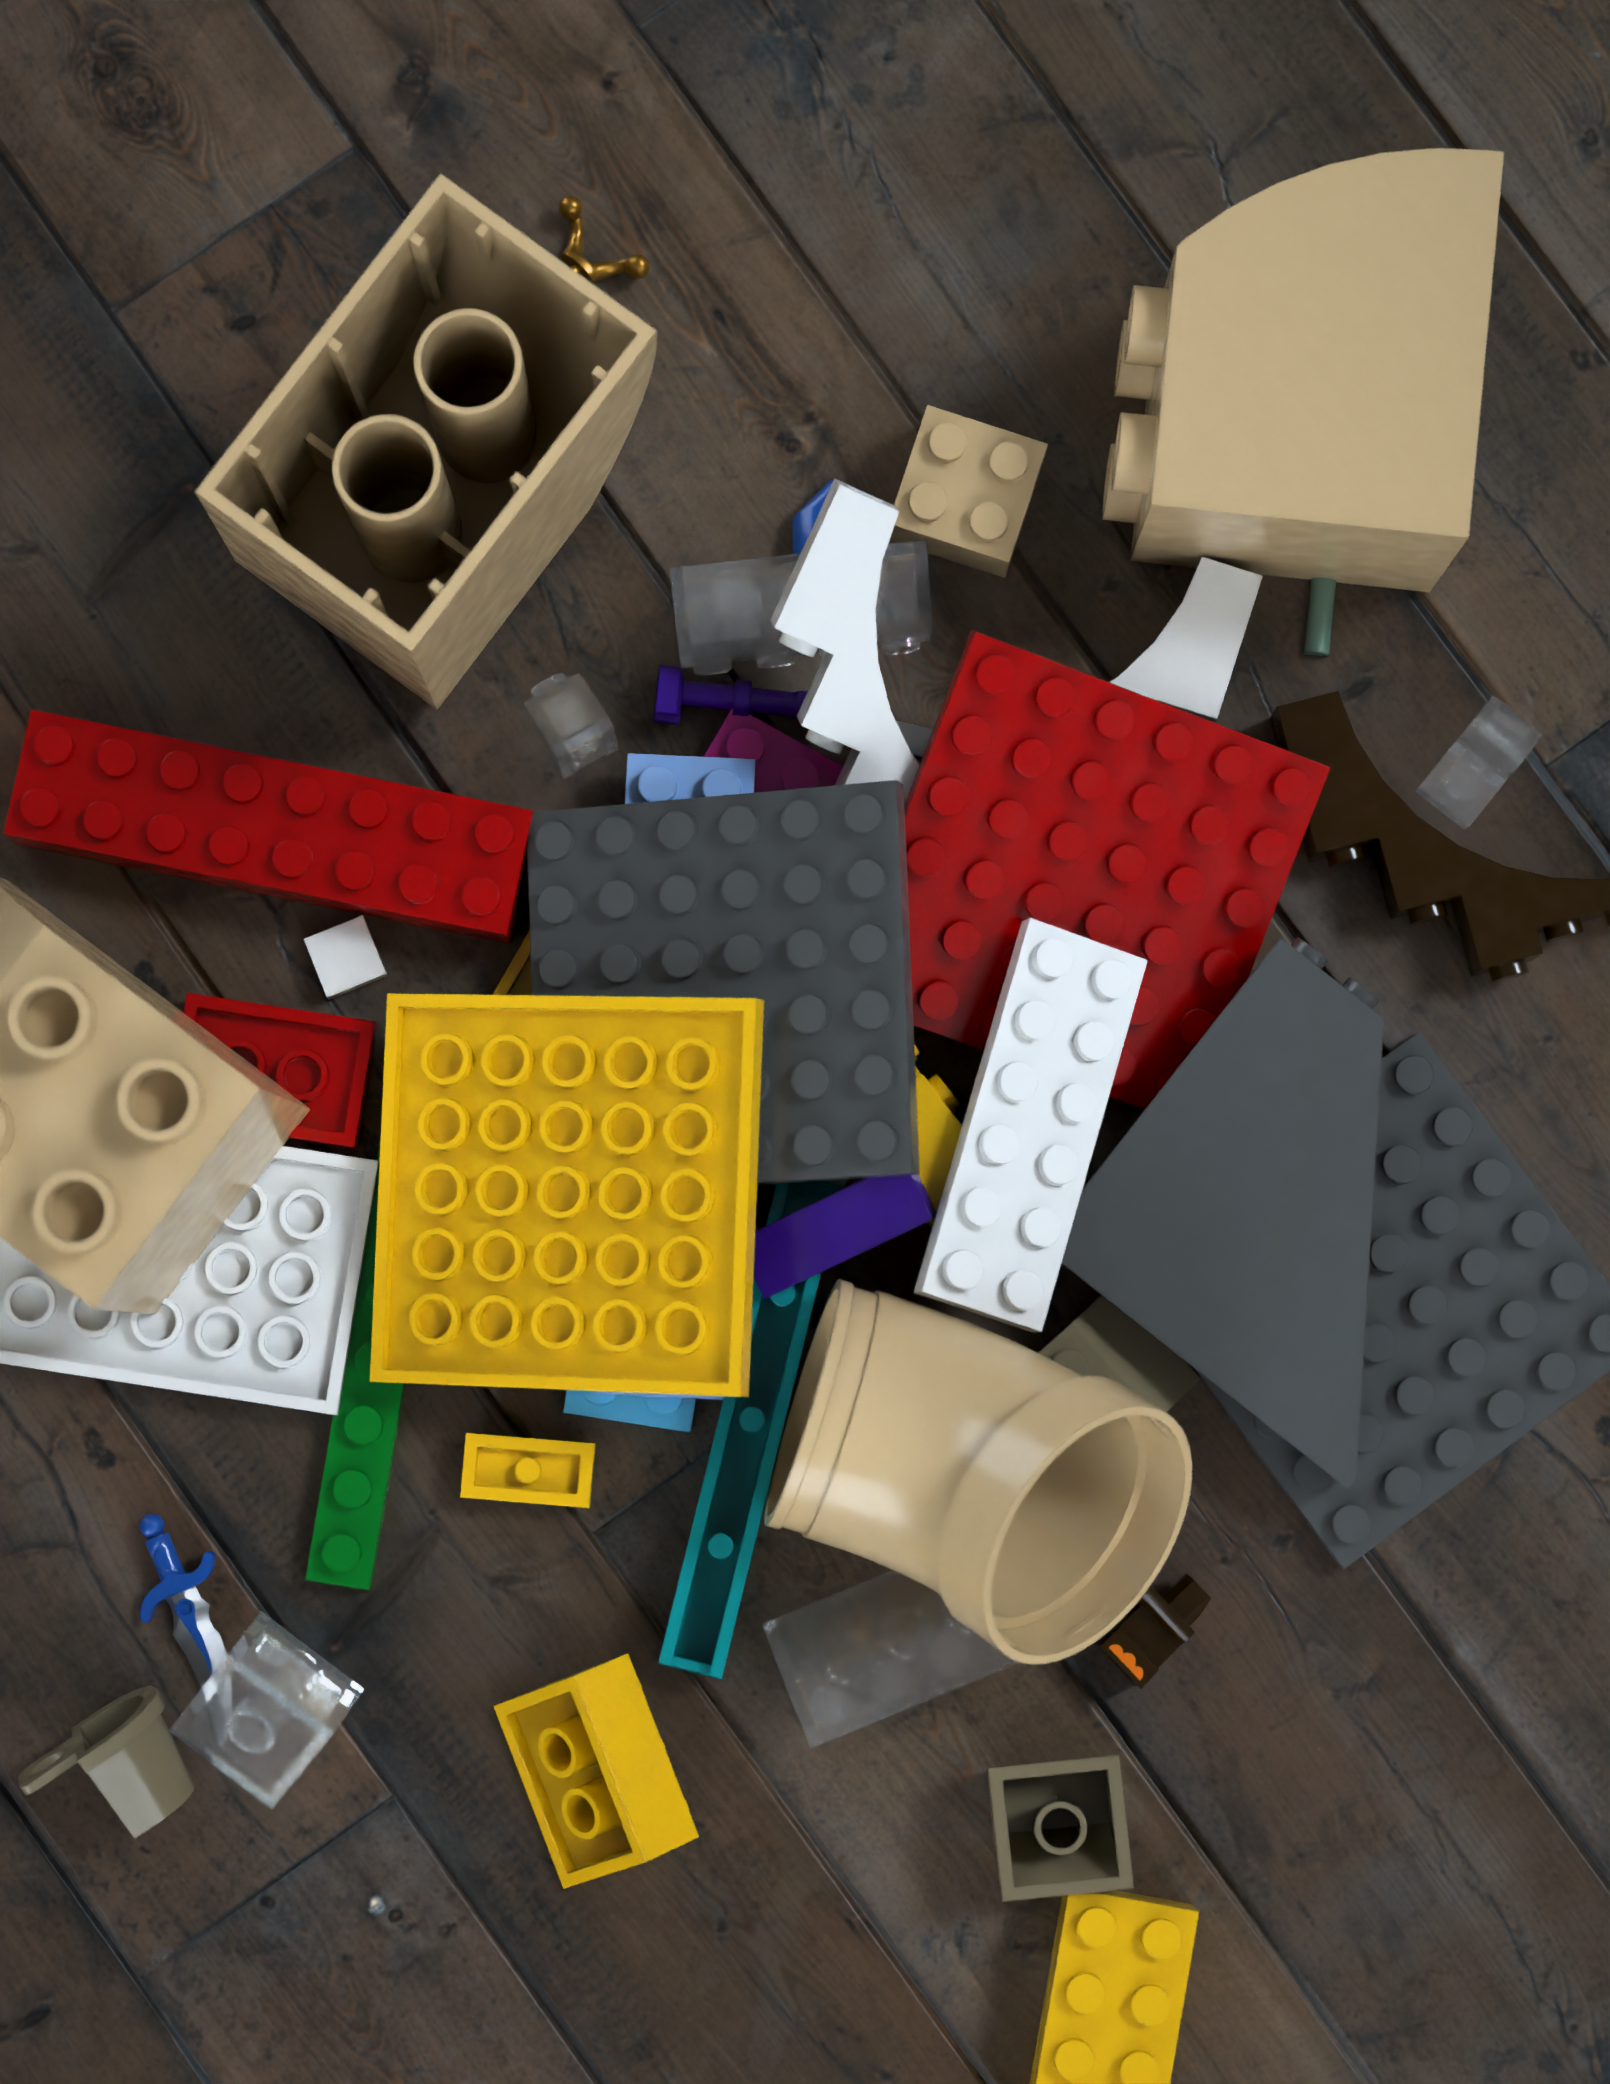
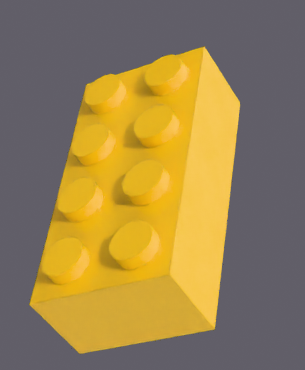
[1030,1890,1199,2084]

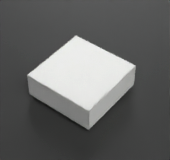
[304,915,388,1000]

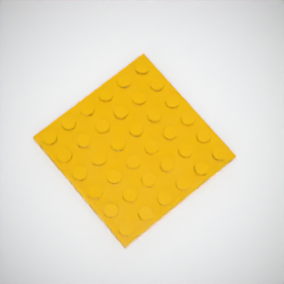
[370,993,764,1397]

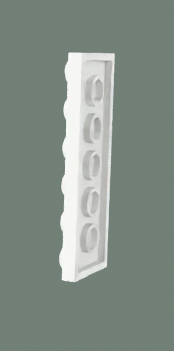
[914,918,1148,1333]

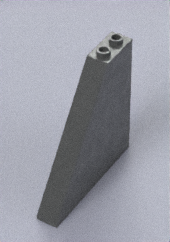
[1062,937,1384,1489]

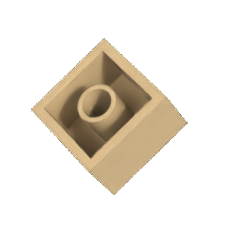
[889,405,1048,578]

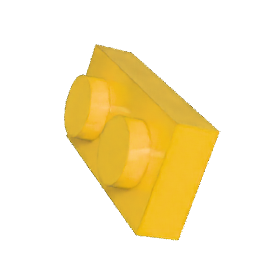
[460,1433,596,1508]

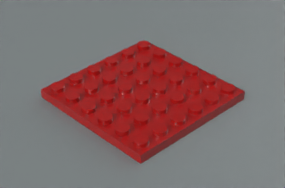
[904,630,1331,1109]

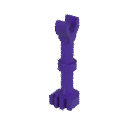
[653,664,808,726]

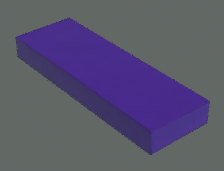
[754,1175,937,1299]

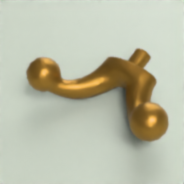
[558,195,650,284]

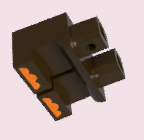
[1096,1573,1211,1689]

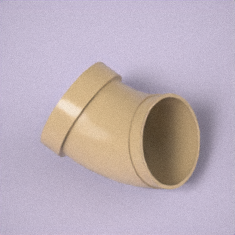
[764,1279,1192,1664]

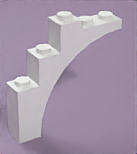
[770,479,920,805]
[896,557,1263,763]

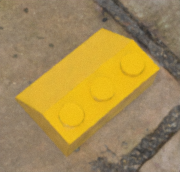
[493,1653,699,1889]

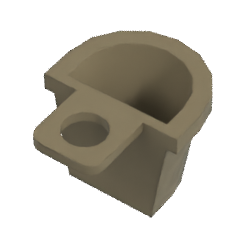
[18,1685,195,1839]

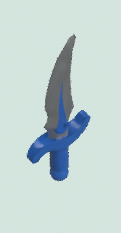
[139,1513,232,1748]

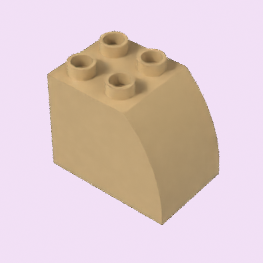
[1102,148,1504,592]
[195,174,657,710]
[0,877,311,1314]

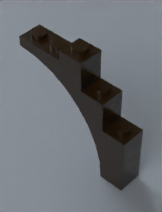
[1270,691,1610,982]

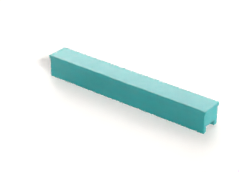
[658,1181,842,1680]

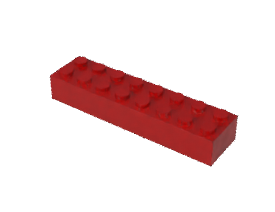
[3,709,534,945]

